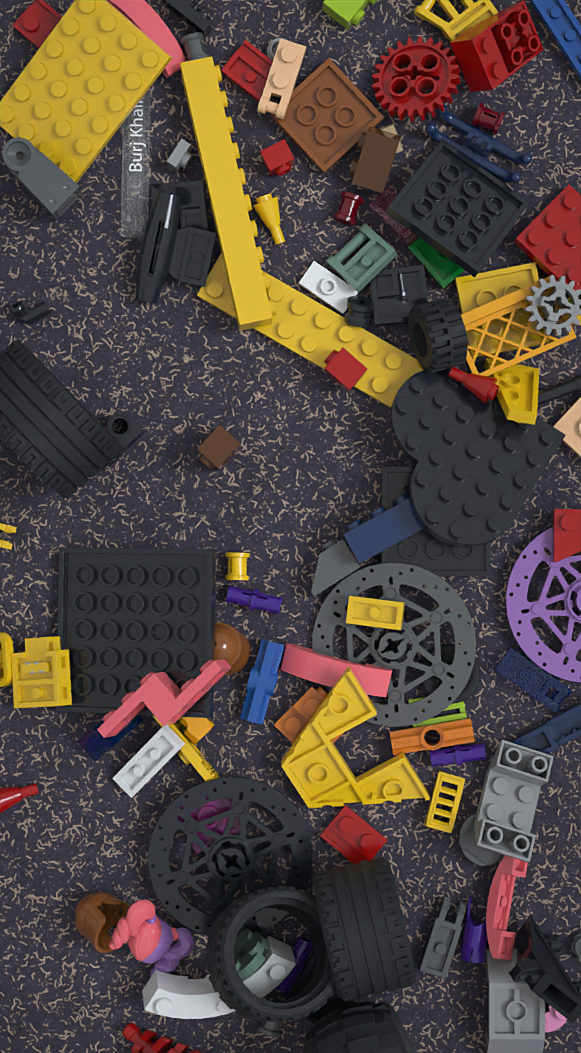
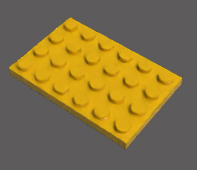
[0,0,172,183]

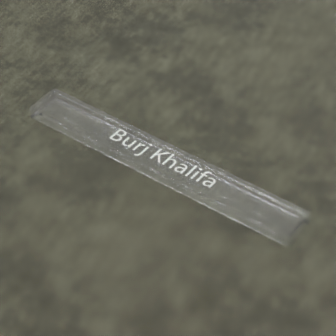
[121,87,151,239]

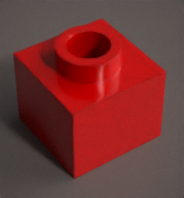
[260,139,294,176]

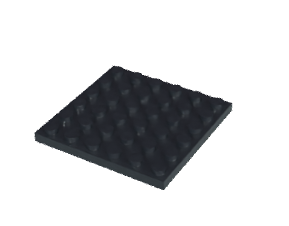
[56,547,216,718]

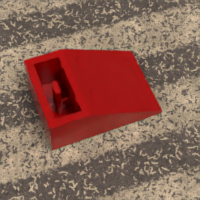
[450,0,544,92]

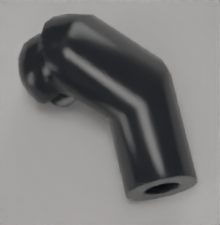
[9,301,52,324]

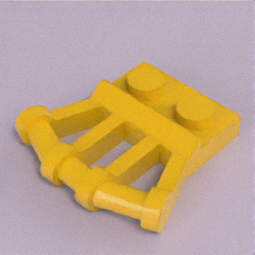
[414,0,499,42]

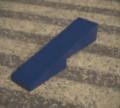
[510,702,581,754]

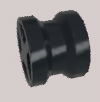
[344,296,374,327]

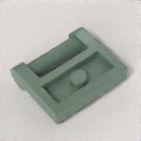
[325,223,397,292]

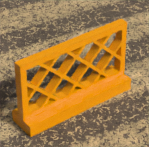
[461,277,577,376]

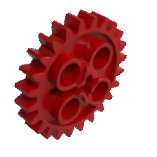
[372,36,461,122]

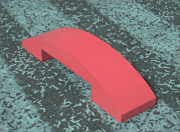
[107,0,187,78]
[281,643,393,697]
[486,856,528,960]

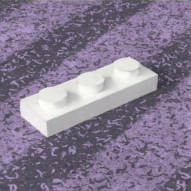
[112,725,185,798]

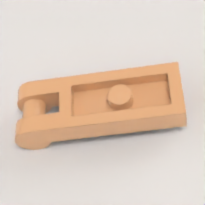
[257,38,306,120]

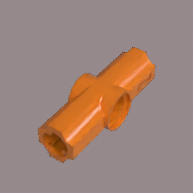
[389,718,475,755]

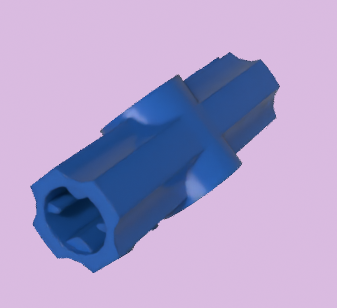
[240,639,284,725]

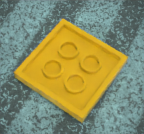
[455,262,552,358]

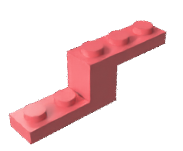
[97,659,232,738]

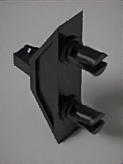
[509,915,581,1023]

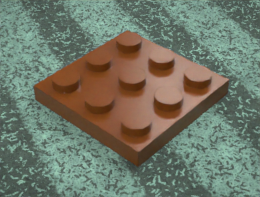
[269,58,384,174]

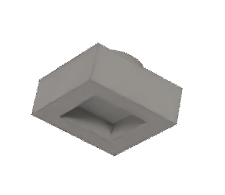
[167,139,193,173]

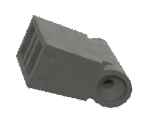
[2,137,82,221]

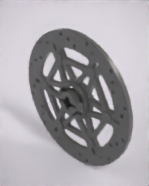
[312,563,476,727]

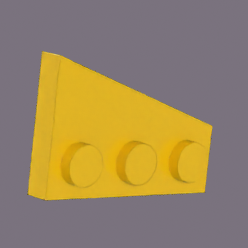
[484,358,539,425]

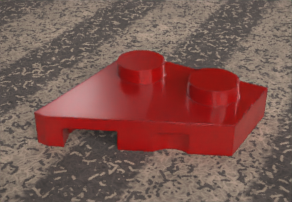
[553,509,581,562]

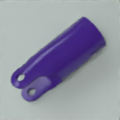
[460,897,487,963]

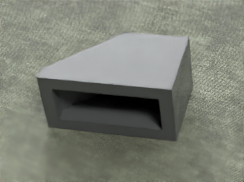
[311,538,360,596]

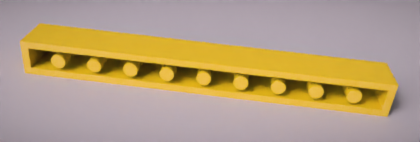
[180,56,276,331]

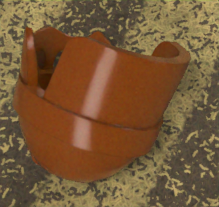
[214,623,250,676]
[75,892,130,953]

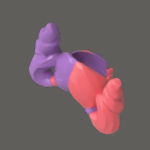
[109,900,195,977]

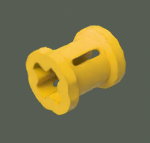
[225,552,250,580]

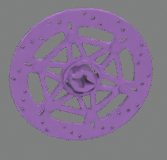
[506,527,581,683]

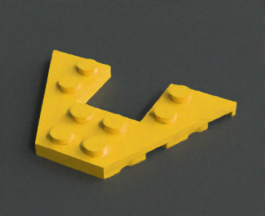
[281,667,431,808]

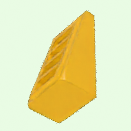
[424,771,465,833]

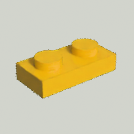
[346,596,405,630]

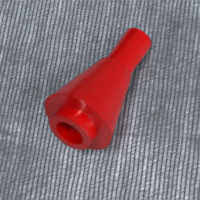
[448,367,500,403]
[0,783,39,814]

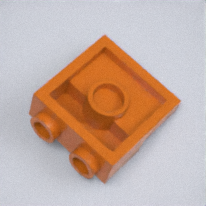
[274,686,343,743]

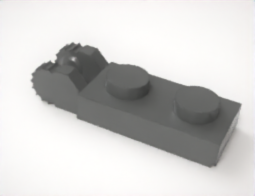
[419,896,466,979]

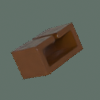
[349,126,401,193]
[197,424,242,470]

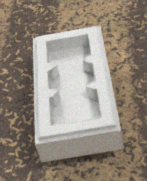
[299,261,358,315]

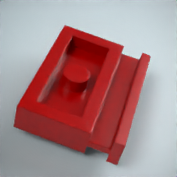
[12,0,62,49]
[221,40,273,102]
[320,804,387,864]

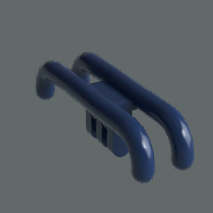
[425,104,532,184]

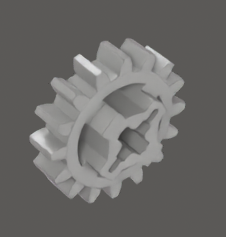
[524,275,581,336]

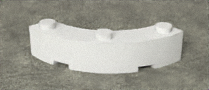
[142,936,296,1019]

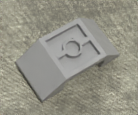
[474,740,554,863]
[486,948,545,1053]

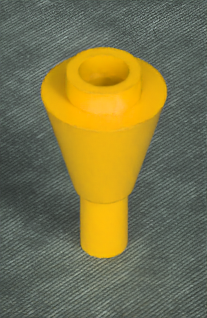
[253,193,285,245]

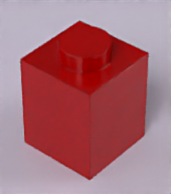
[324,348,368,392]

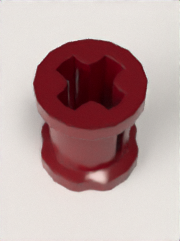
[471,102,505,135]
[333,191,364,226]

